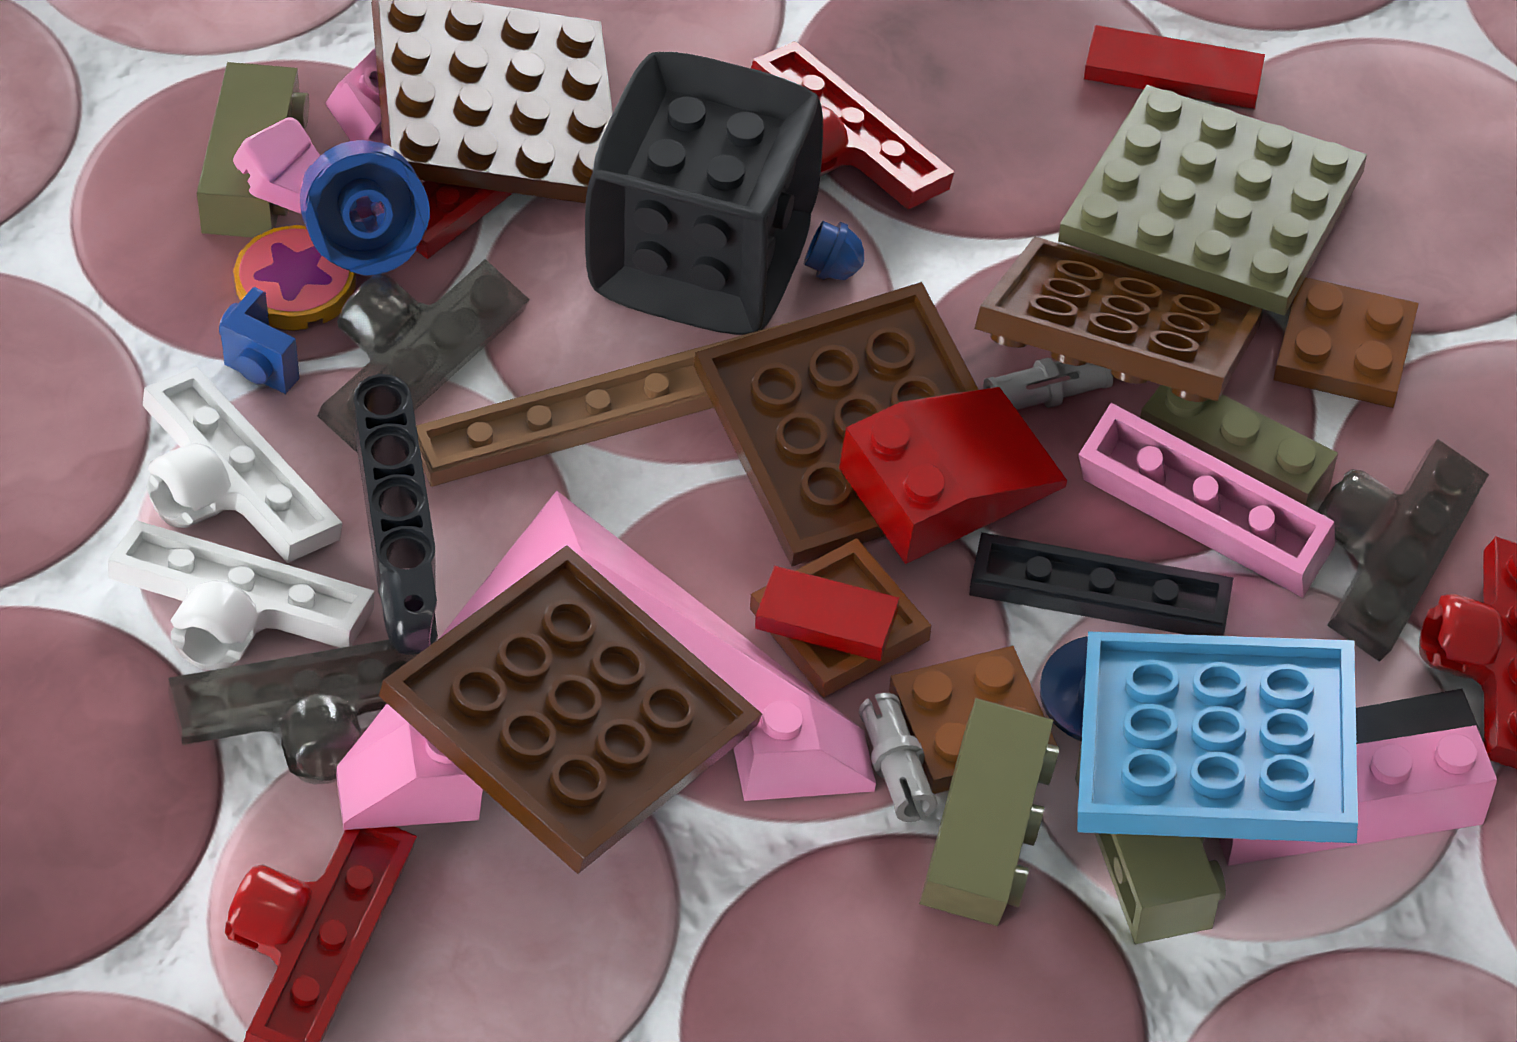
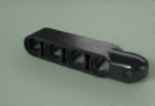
[354,374,438,655]

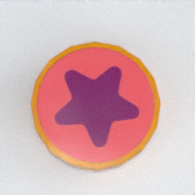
[233,225,356,331]

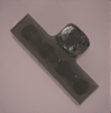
[317,259,530,453]
[1317,439,1489,662]
[168,639,418,784]

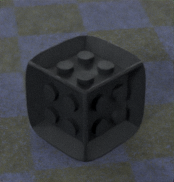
[585,52,823,335]

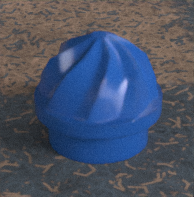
[803,221,865,280]

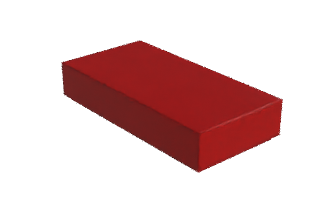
[755,565,899,661]

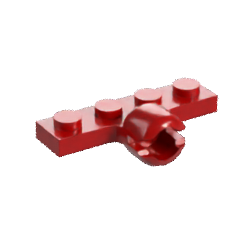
[751,41,954,210]
[1419,536,1517,769]
[225,826,417,1042]

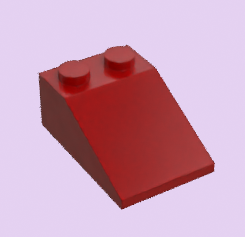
[839,387,1068,564]

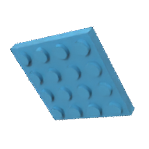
[1077,631,1358,843]

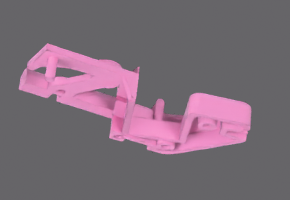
[233,48,383,218]

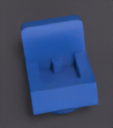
[219,287,300,395]

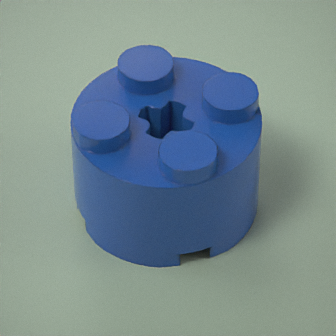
[300,140,430,275]

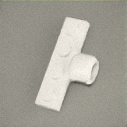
[143,366,342,563]
[108,520,374,671]

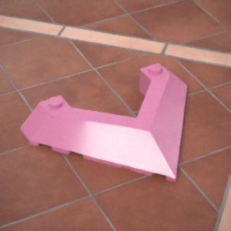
[336,491,876,830]

